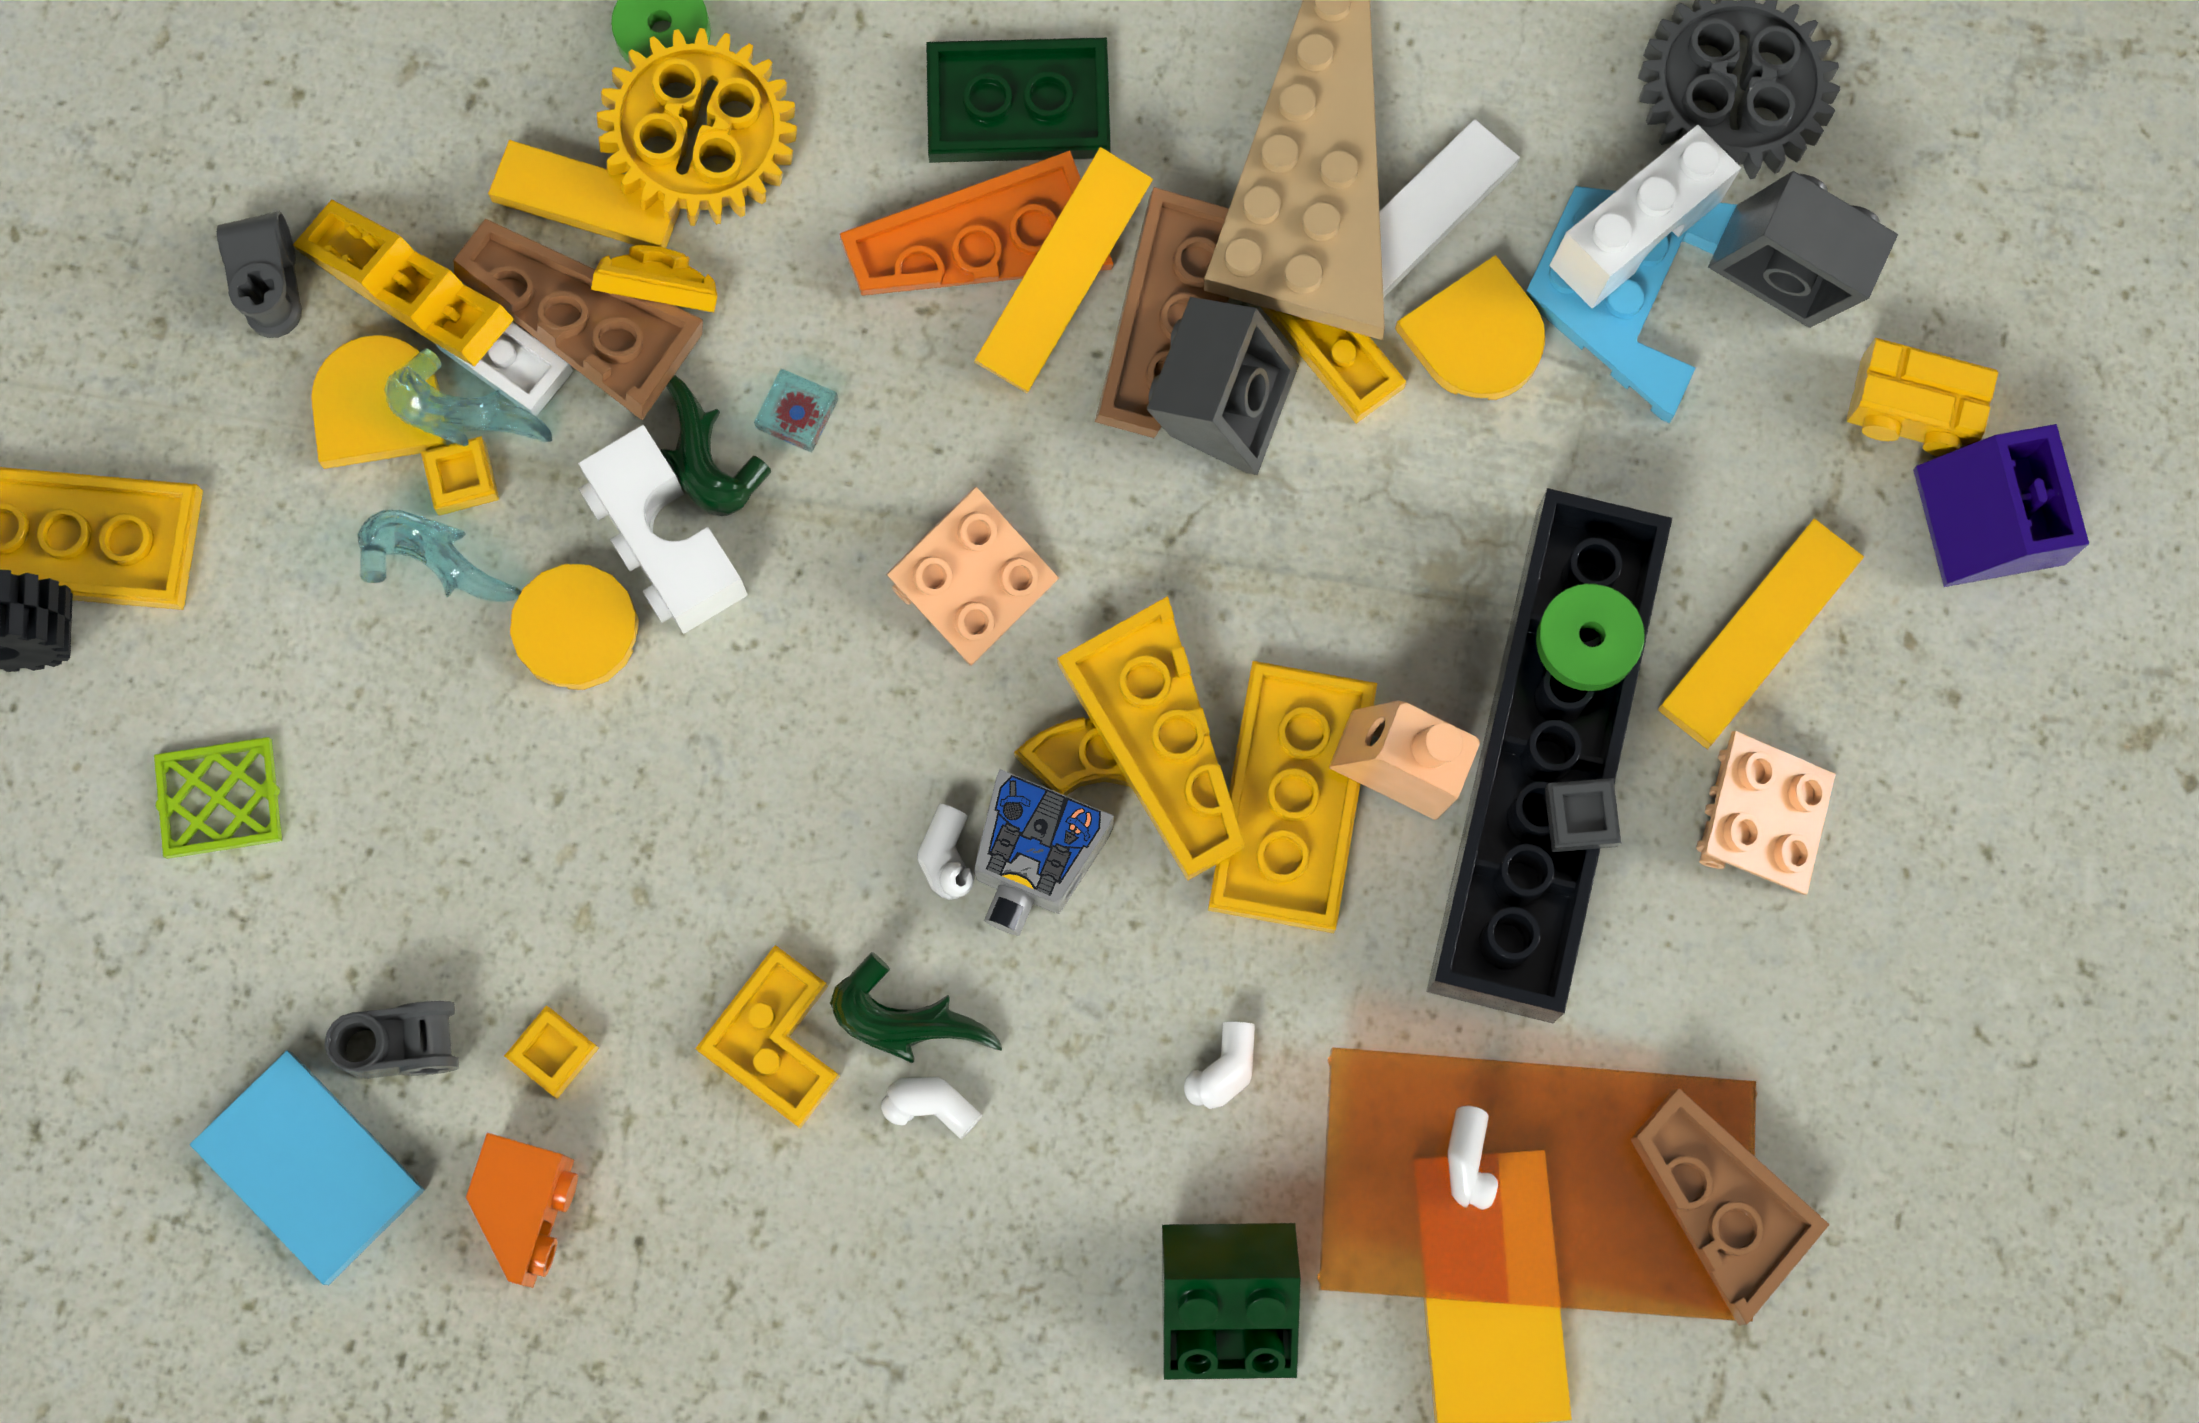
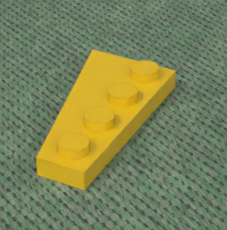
[1057,596,1244,881]

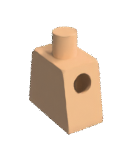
[1329,700,1480,820]

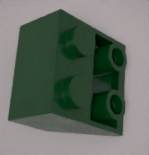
[1162,1223,1301,1380]

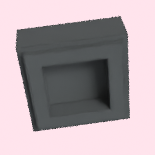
[1545,778,1621,852]

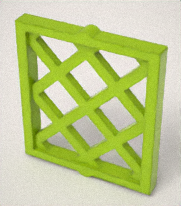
[154,737,282,859]

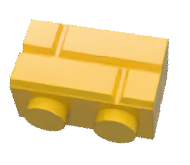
[1846,338,1998,457]

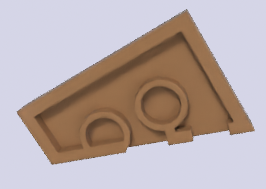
[1630,1088,1830,1326]

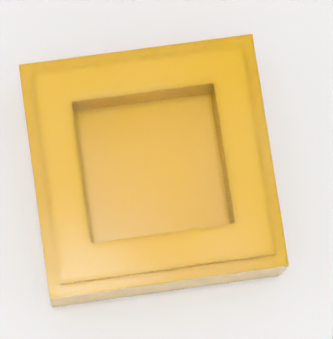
[421,436,499,516]
[504,1005,599,1099]

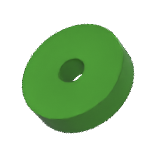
[611,0,711,63]
[1536,584,1645,691]

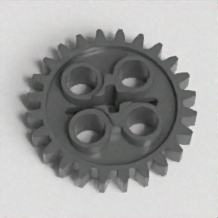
[1638,0,1840,179]

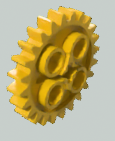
[597,28,797,226]

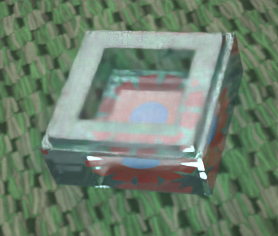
[754,368,839,453]

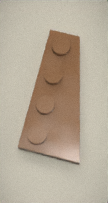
[1095,187,1229,438]
[453,219,703,420]

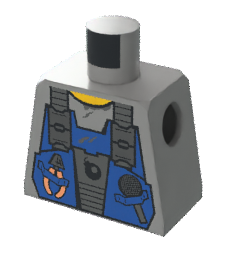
[974,769,1114,936]

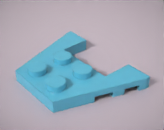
[1526,186,1737,423]

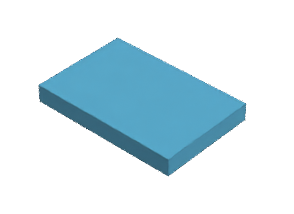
[189,1050,425,1286]

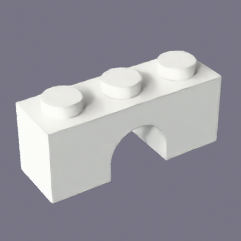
[1549,125,1741,309]
[578,425,748,634]

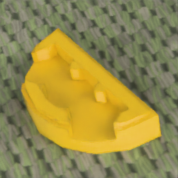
[591,245,718,313]

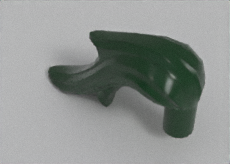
[660,375,771,516]
[830,952,1002,1063]

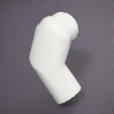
[917,804,974,900]
[1184,1022,1255,1109]
[1448,1106,1498,1210]

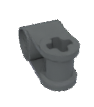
[216,211,302,338]
[325,1001,459,1079]

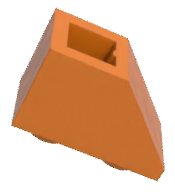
[466,1133,578,1288]

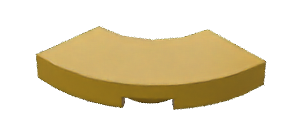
[1014,717,1131,796]

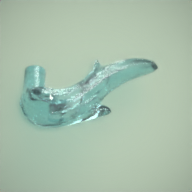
[384,349,552,446]
[357,510,521,602]

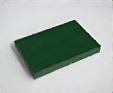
[926,37,1111,163]

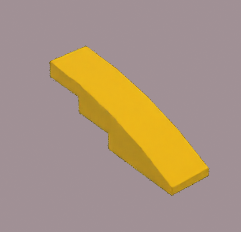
[293,199,514,367]

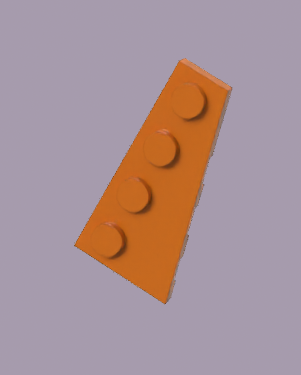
[840,151,1114,296]

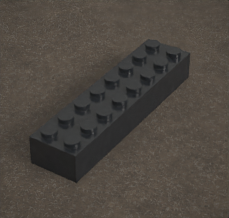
[1426,488,1672,1024]

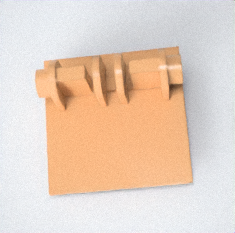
[886,487,1059,666]
[1696,731,1835,895]

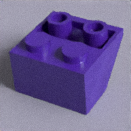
[1913,424,2089,587]

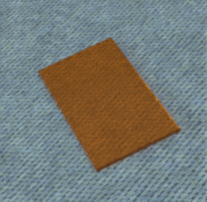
[1317,1047,1758,1322]

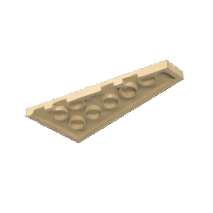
[1204,0,1385,340]

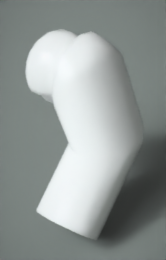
[881,1077,983,1139]

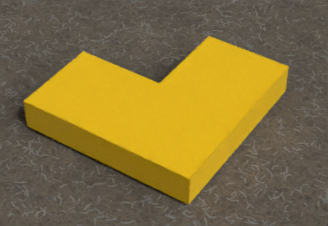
[695,945,840,1129]

